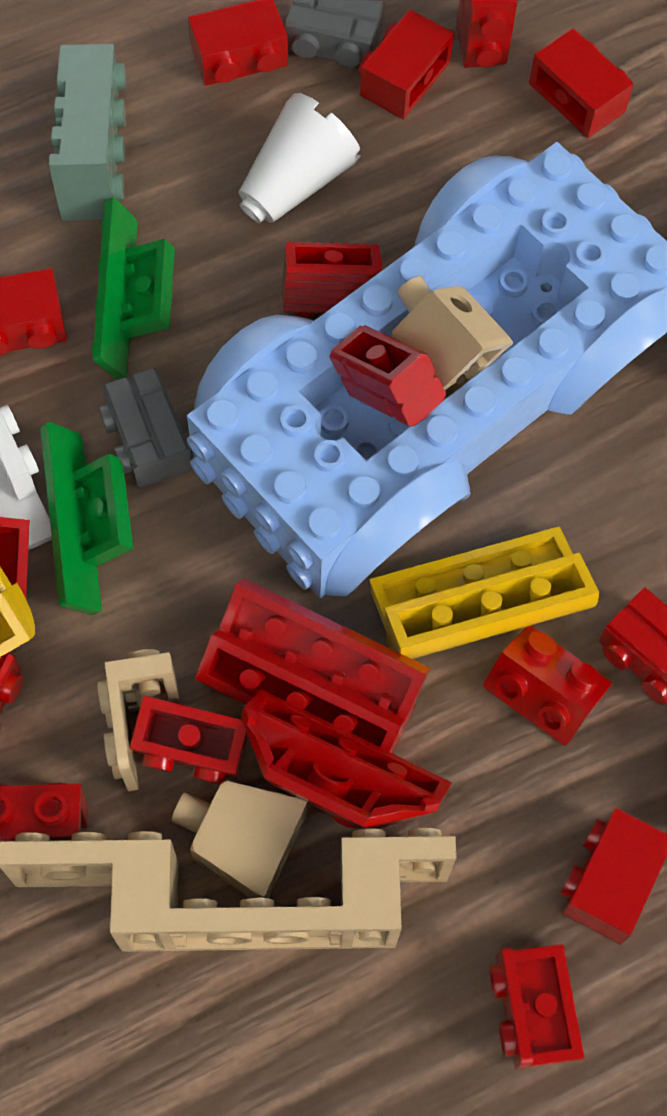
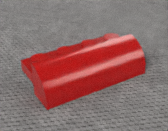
[195,578,430,753]

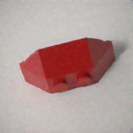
[241,689,452,829]

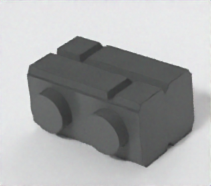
[285,0,383,67]
[98,368,192,488]

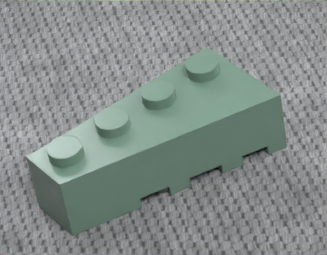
[49,44,126,221]

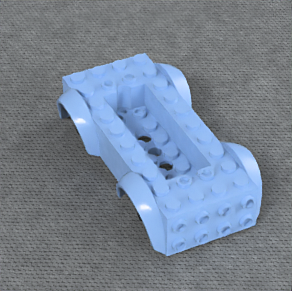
[187,142,667,599]

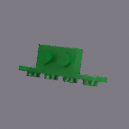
[91,197,175,380]
[40,422,134,615]

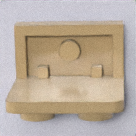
[97,649,180,792]

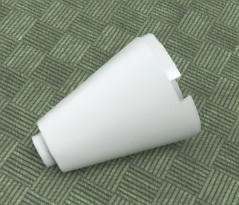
[239,93,360,223]

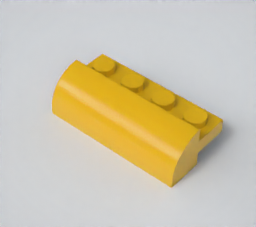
[369,526,599,659]

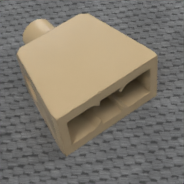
[392,276,513,400]
[171,781,307,899]

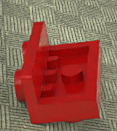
[483,625,613,745]
[0,783,88,842]
[489,944,585,1070]

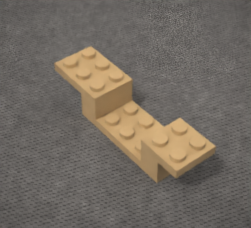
[0,828,456,952]

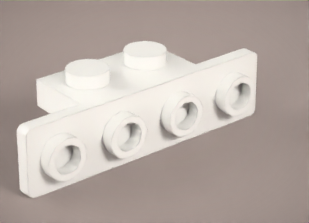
[0,404,52,550]

